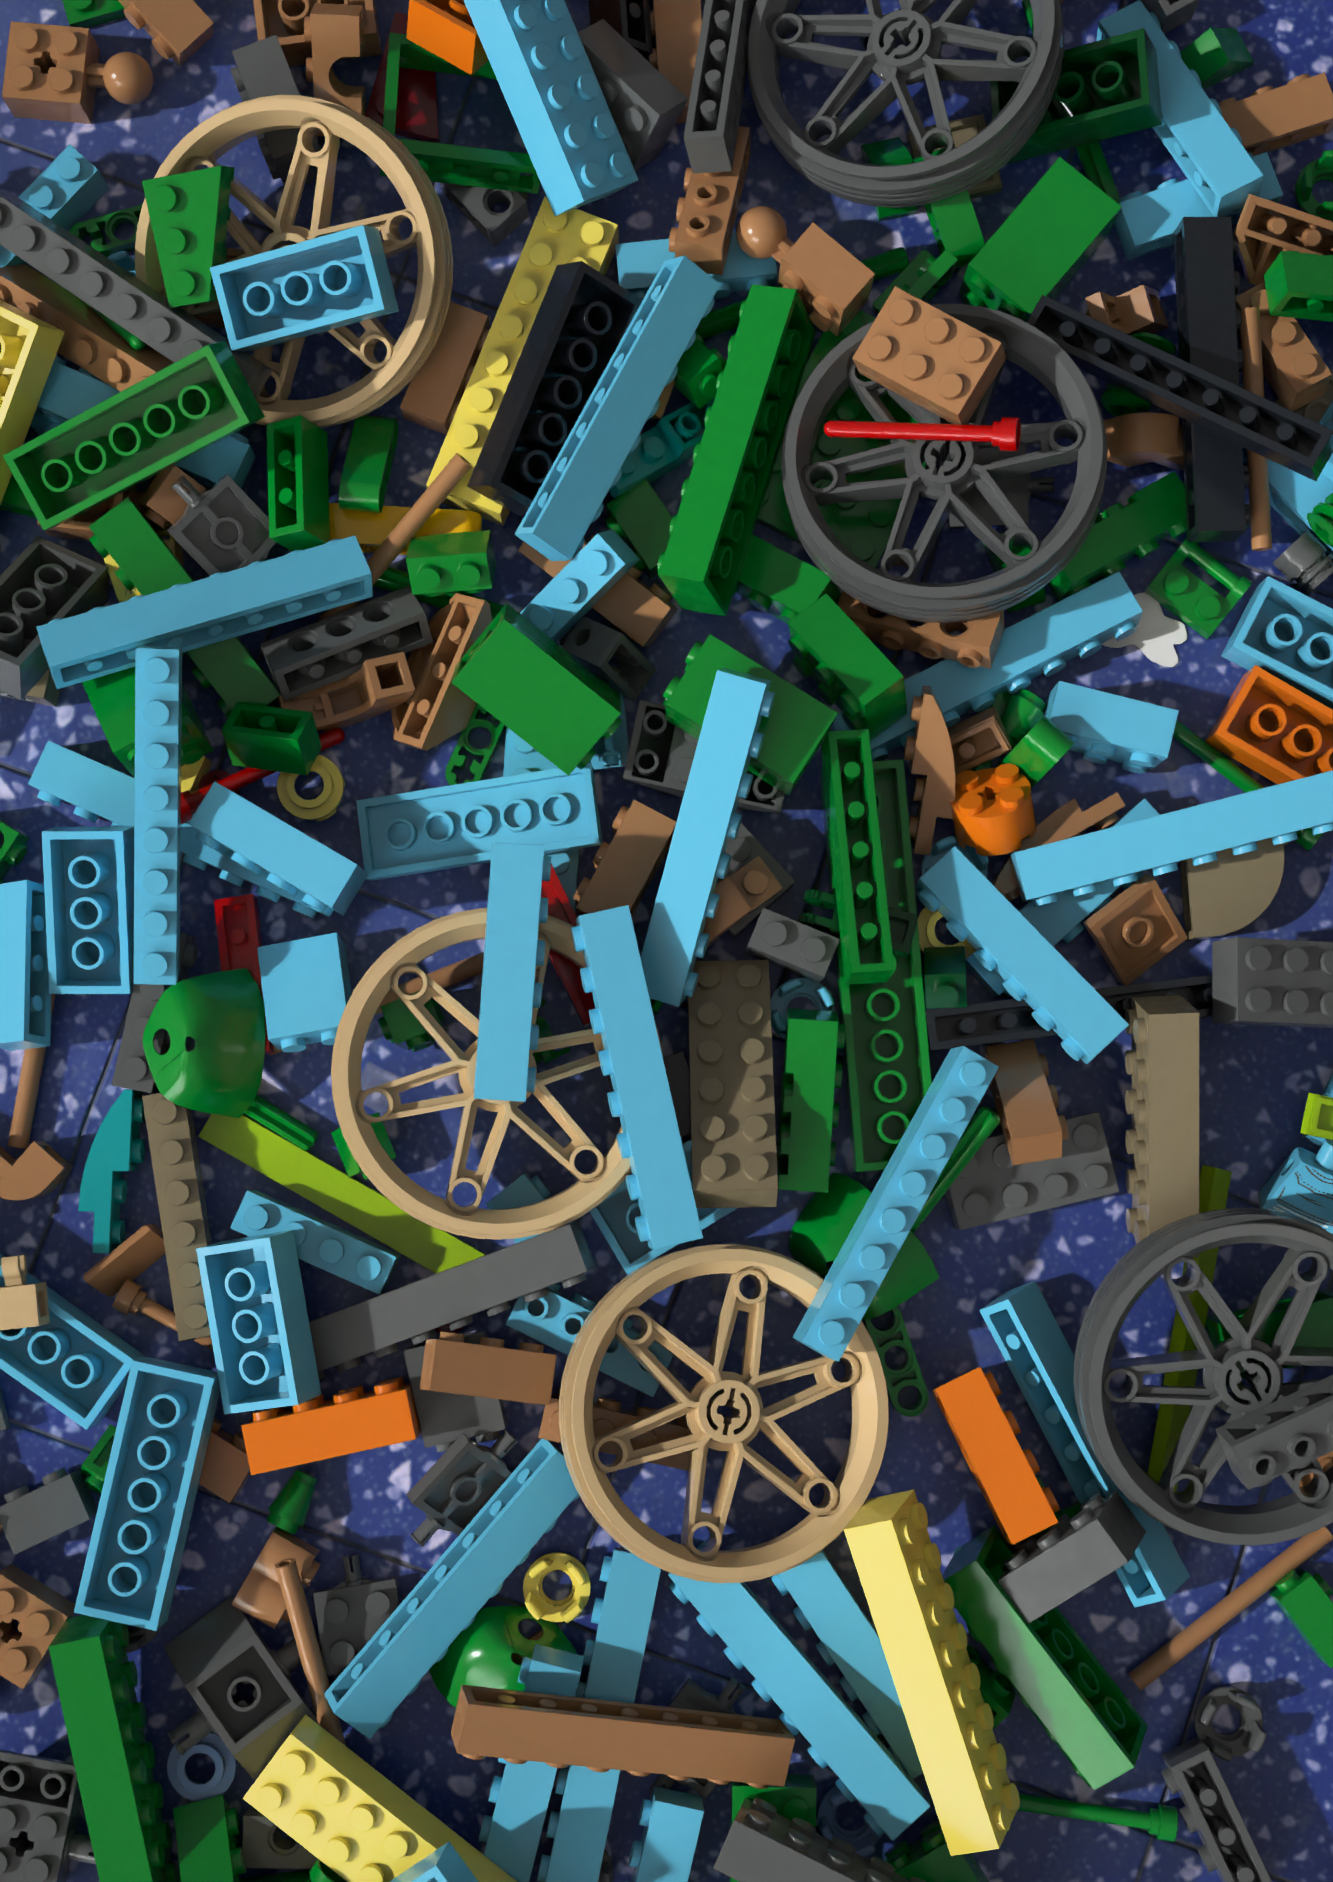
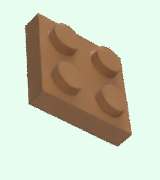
[1083,874,1188,985]

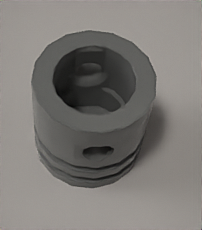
[1273,530,1333,595]

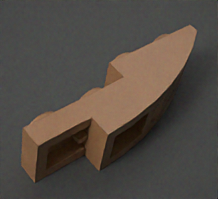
[903,685,955,855]
[992,792,1125,902]

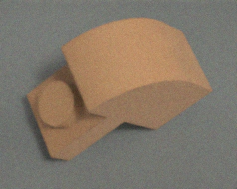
[1085,284,1169,335]
[1103,412,1184,471]
[0,1141,74,1201]

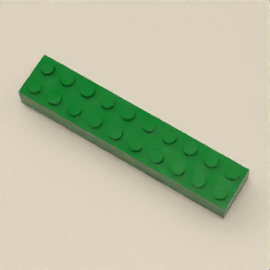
[820,759,932,1172]

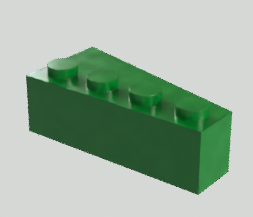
[1048,471,1187,602]
[777,1008,845,1193]

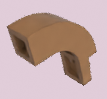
[277,652,415,732]
[703,856,783,949]

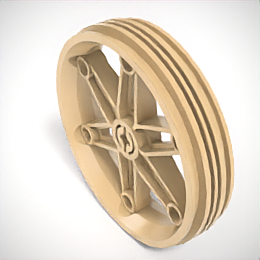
[135,95,453,428]
[331,908,662,1240]
[559,1244,889,1583]

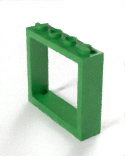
[379,32,540,194]

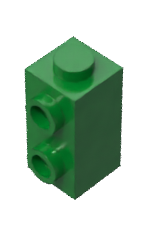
[673,330,726,409]
[1269,1568,1333,1668]

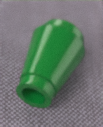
[1001,689,1046,751]
[266,1469,318,1535]

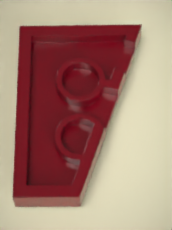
[365,12,440,143]

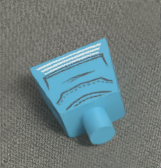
[1258,1139,1333,1234]

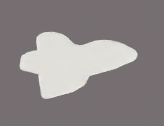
[1101,592,1187,667]

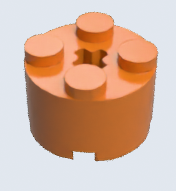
[950,763,1036,856]

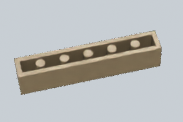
[142,1093,213,1341]

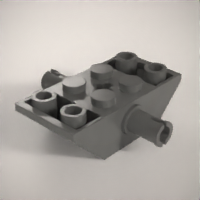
[623,700,785,813]
[163,1595,321,1781]
[0,1749,96,1882]

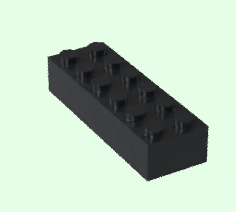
[467,261,643,518]

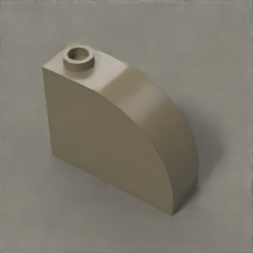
[1179,838,1288,941]

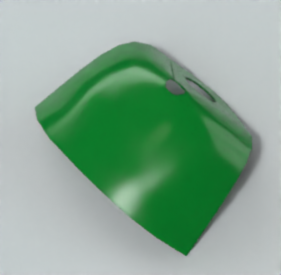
[142,968,266,1118]
[789,1172,939,1320]
[429,1606,577,1708]

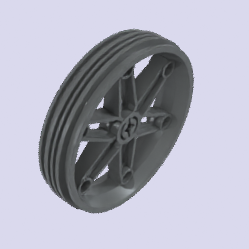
[747,0,1065,208]
[781,304,1108,623]
[1073,1207,1333,1546]

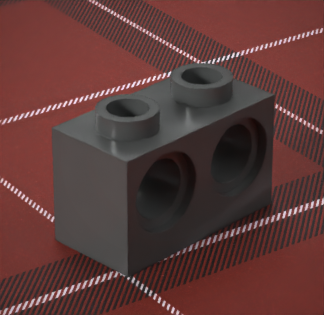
[440,146,529,247]

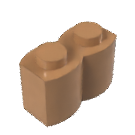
[231,1527,321,1629]

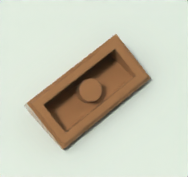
[948,707,1012,776]
[83,1224,166,1297]

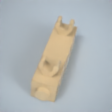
[0,1255,50,1330]

